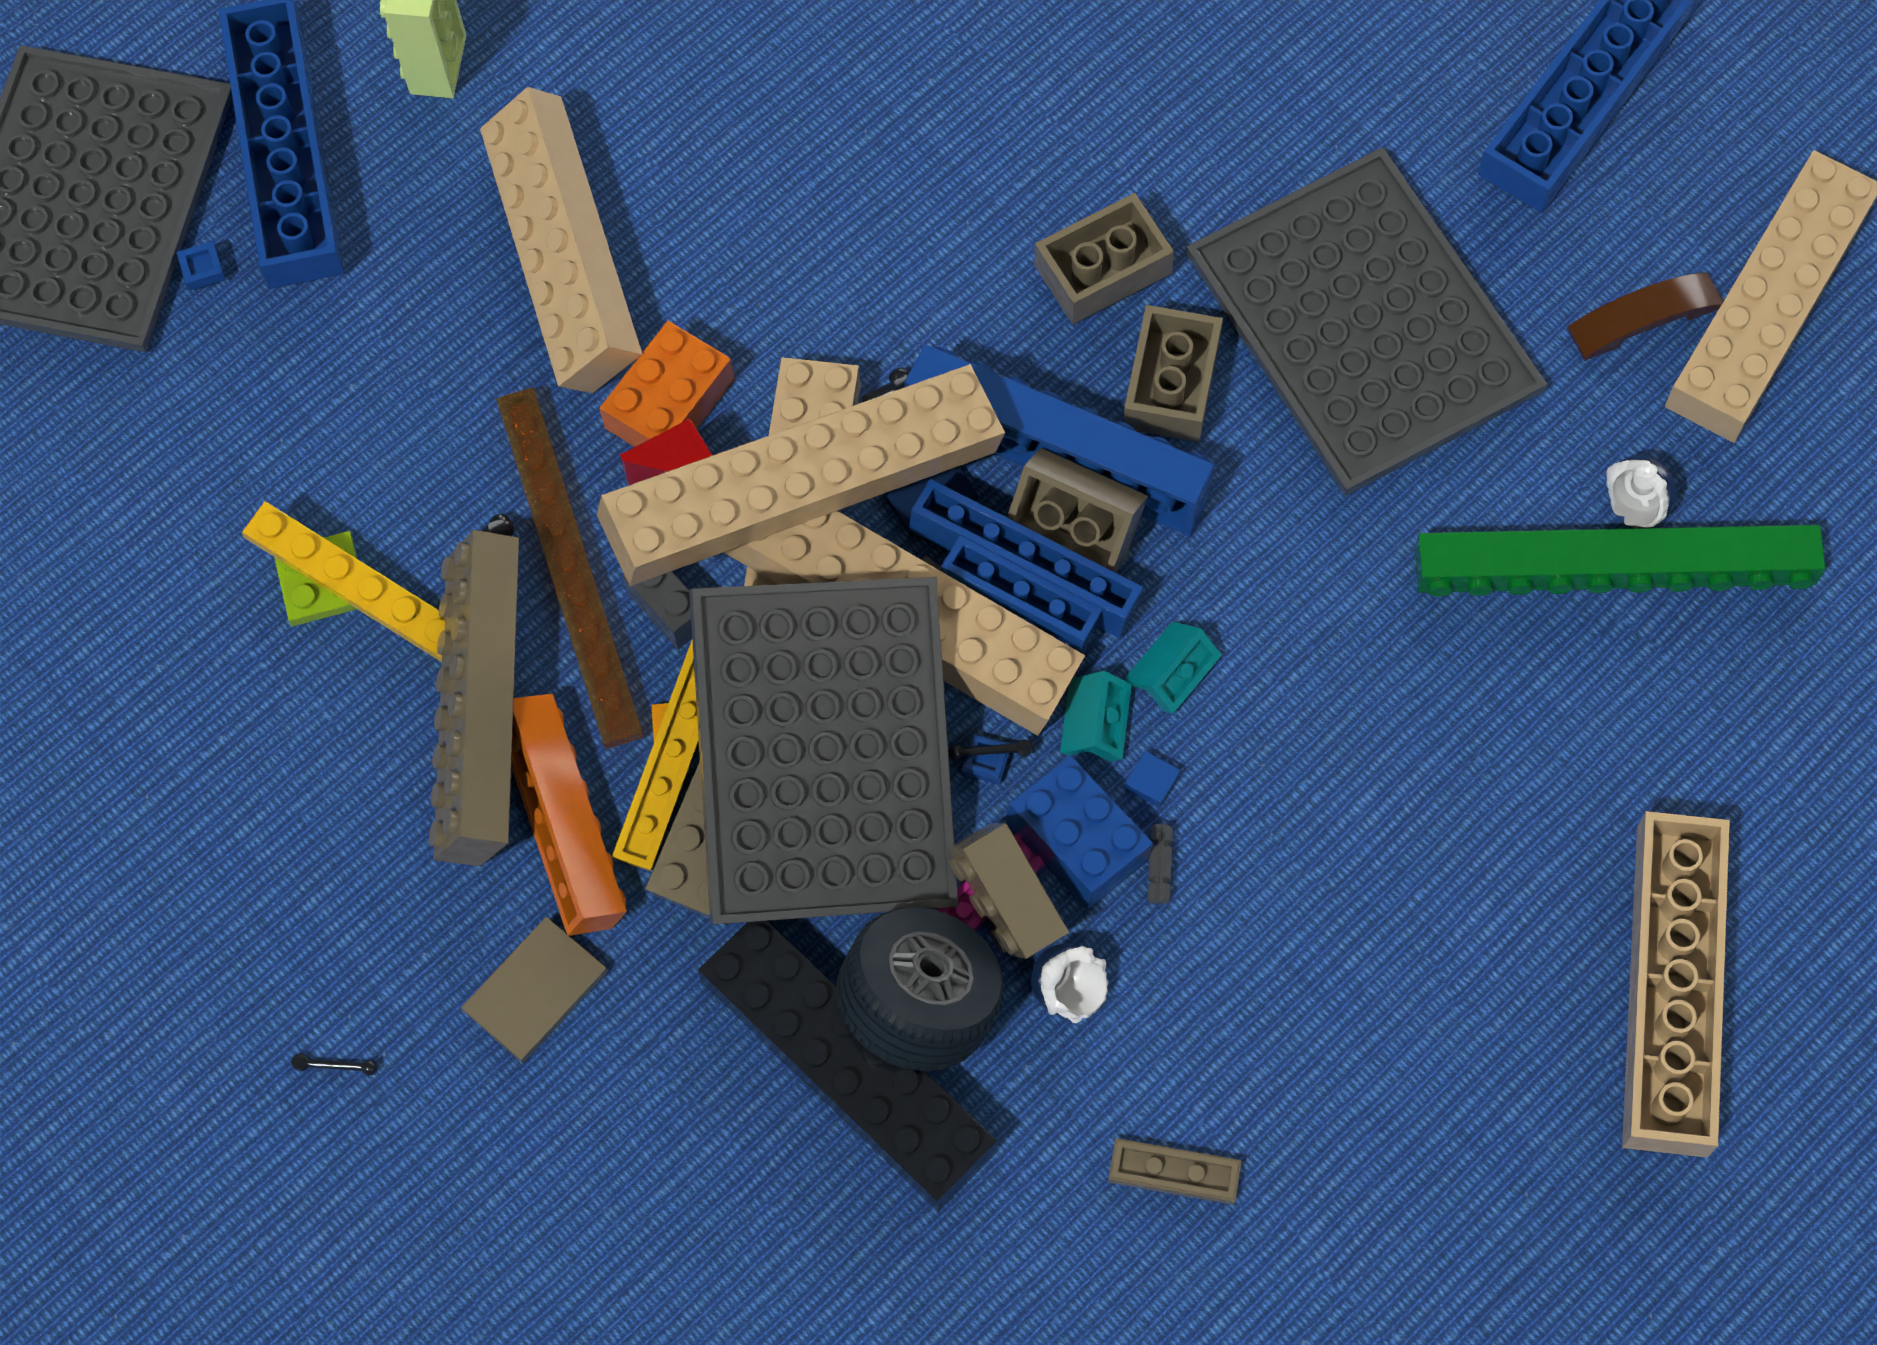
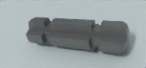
[1148,824,1173,905]

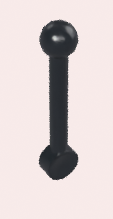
[948,739,1032,760]
[291,1053,378,1076]

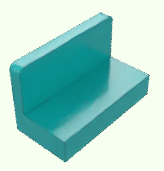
[1125,622,1222,714]
[1060,671,1132,762]

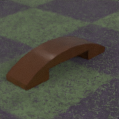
[1567,273,1723,361]

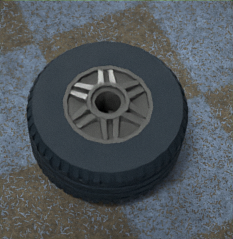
[836,907,1004,1071]

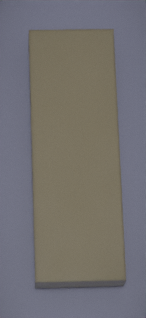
[1108,1138,1241,1205]

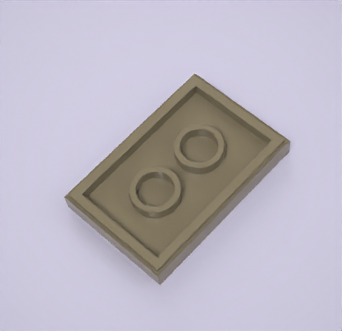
[461,917,608,1064]

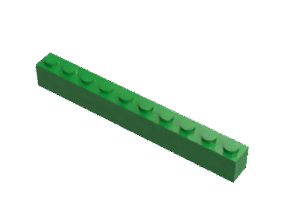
[1414,525,1825,597]

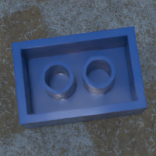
[1006,755,1153,910]

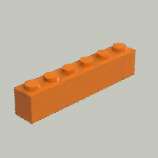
[511,694,627,936]

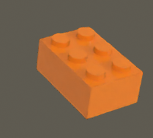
[599,320,735,447]

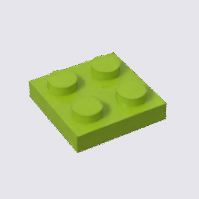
[274,531,358,627]

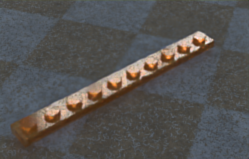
[496,387,644,750]

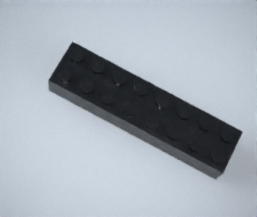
[698,921,998,1212]

